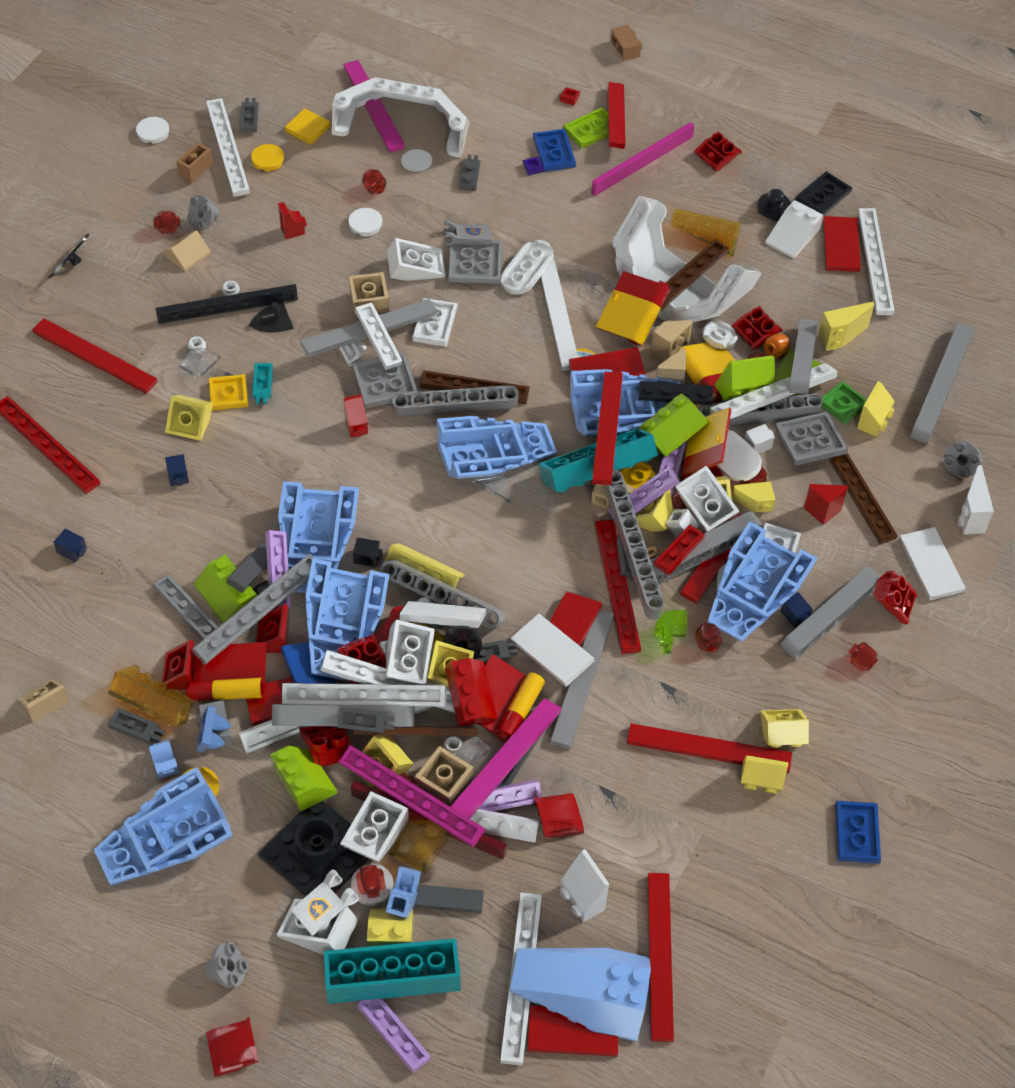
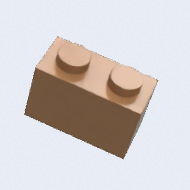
[610,24,642,61]
[176,142,213,183]

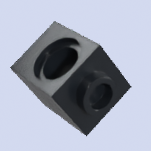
[353,537,383,567]

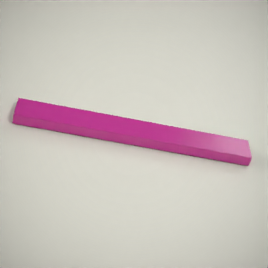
[343,60,405,153]
[591,122,695,196]
[451,698,561,819]
[339,745,485,848]

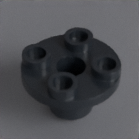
[757,189,791,222]
[442,626,482,659]

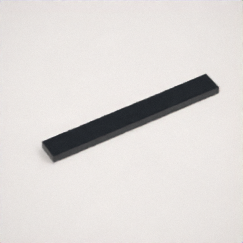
[155,284,298,324]

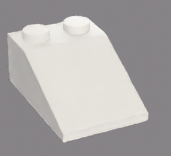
[765,200,823,259]
[387,238,446,281]
[958,465,994,534]
[675,466,739,533]
[386,620,435,685]
[340,792,409,863]
[559,849,609,923]
[276,899,358,955]

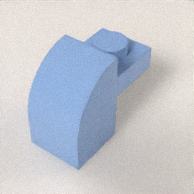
[148,740,179,779]
[386,866,421,918]

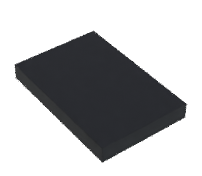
[795,171,853,216]

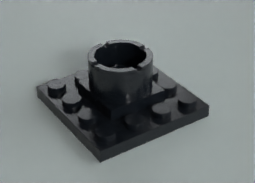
[258,801,369,897]

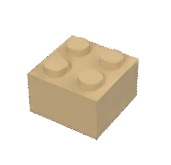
[349,272,389,317]
[415,746,474,807]

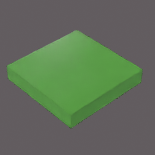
[821,381,867,425]

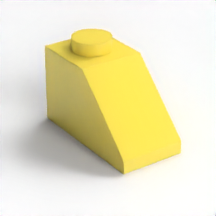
[732,482,776,513]

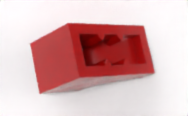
[278,202,307,239]

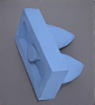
[196,706,231,753]

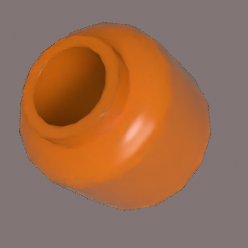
[764,333,790,358]

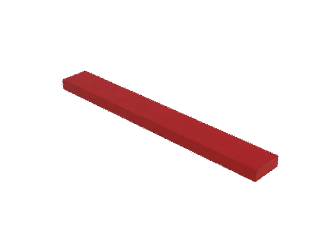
[32,318,158,394]
[592,372,623,485]
[0,396,101,494]
[595,519,641,654]
[627,723,792,773]
[648,873,674,1042]

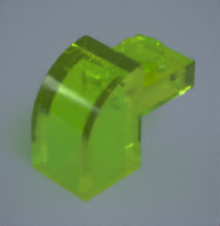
[654,610,688,654]

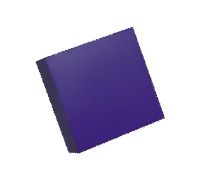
[522,156,544,176]

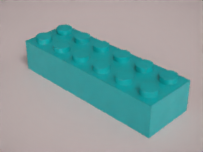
[538,428,658,493]
[324,938,461,1004]

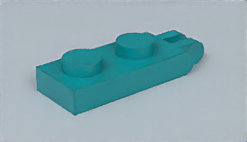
[252,363,273,404]

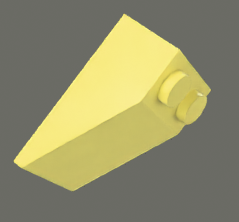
[818,302,874,351]

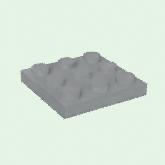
[449,240,502,284]
[352,352,418,409]
[775,412,848,466]

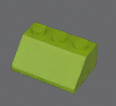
[715,355,775,401]
[638,394,709,457]
[194,554,257,623]
[270,746,338,812]

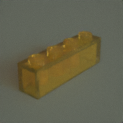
[671,208,742,257]
[108,665,194,727]

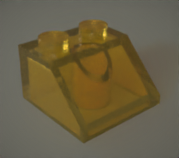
[389,819,447,874]

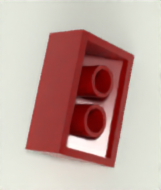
[445,658,497,727]

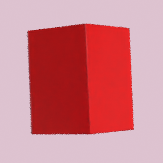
[804,484,848,525]
[256,604,290,654]
[160,639,195,690]

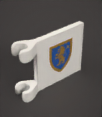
[291,870,359,936]

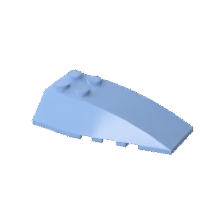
[570,369,680,436]
[437,416,557,479]
[278,481,359,593]
[708,521,818,642]
[305,558,389,682]
[94,767,233,886]
[510,948,651,1042]

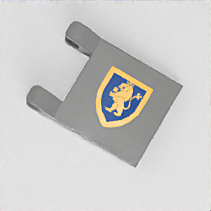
[443,220,492,245]

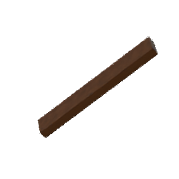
[660,239,729,310]
[420,370,530,404]
[828,453,898,544]
[353,726,478,736]

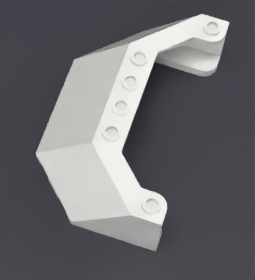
[332,77,470,158]
[612,196,762,322]

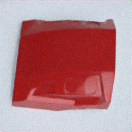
[694,131,742,171]
[731,306,783,350]
[873,571,918,625]
[336,635,386,684]
[299,726,352,767]
[533,793,584,838]
[206,1017,259,1077]

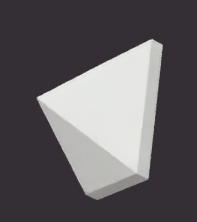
[339,340,368,367]

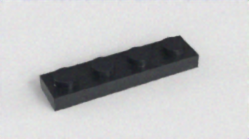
[639,381,713,405]

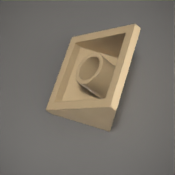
[162,230,211,272]
[656,348,686,384]
[18,678,69,723]

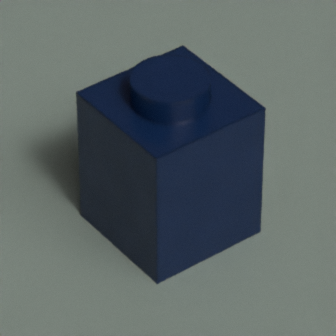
[165,454,189,486]
[53,528,87,562]
[780,592,813,628]

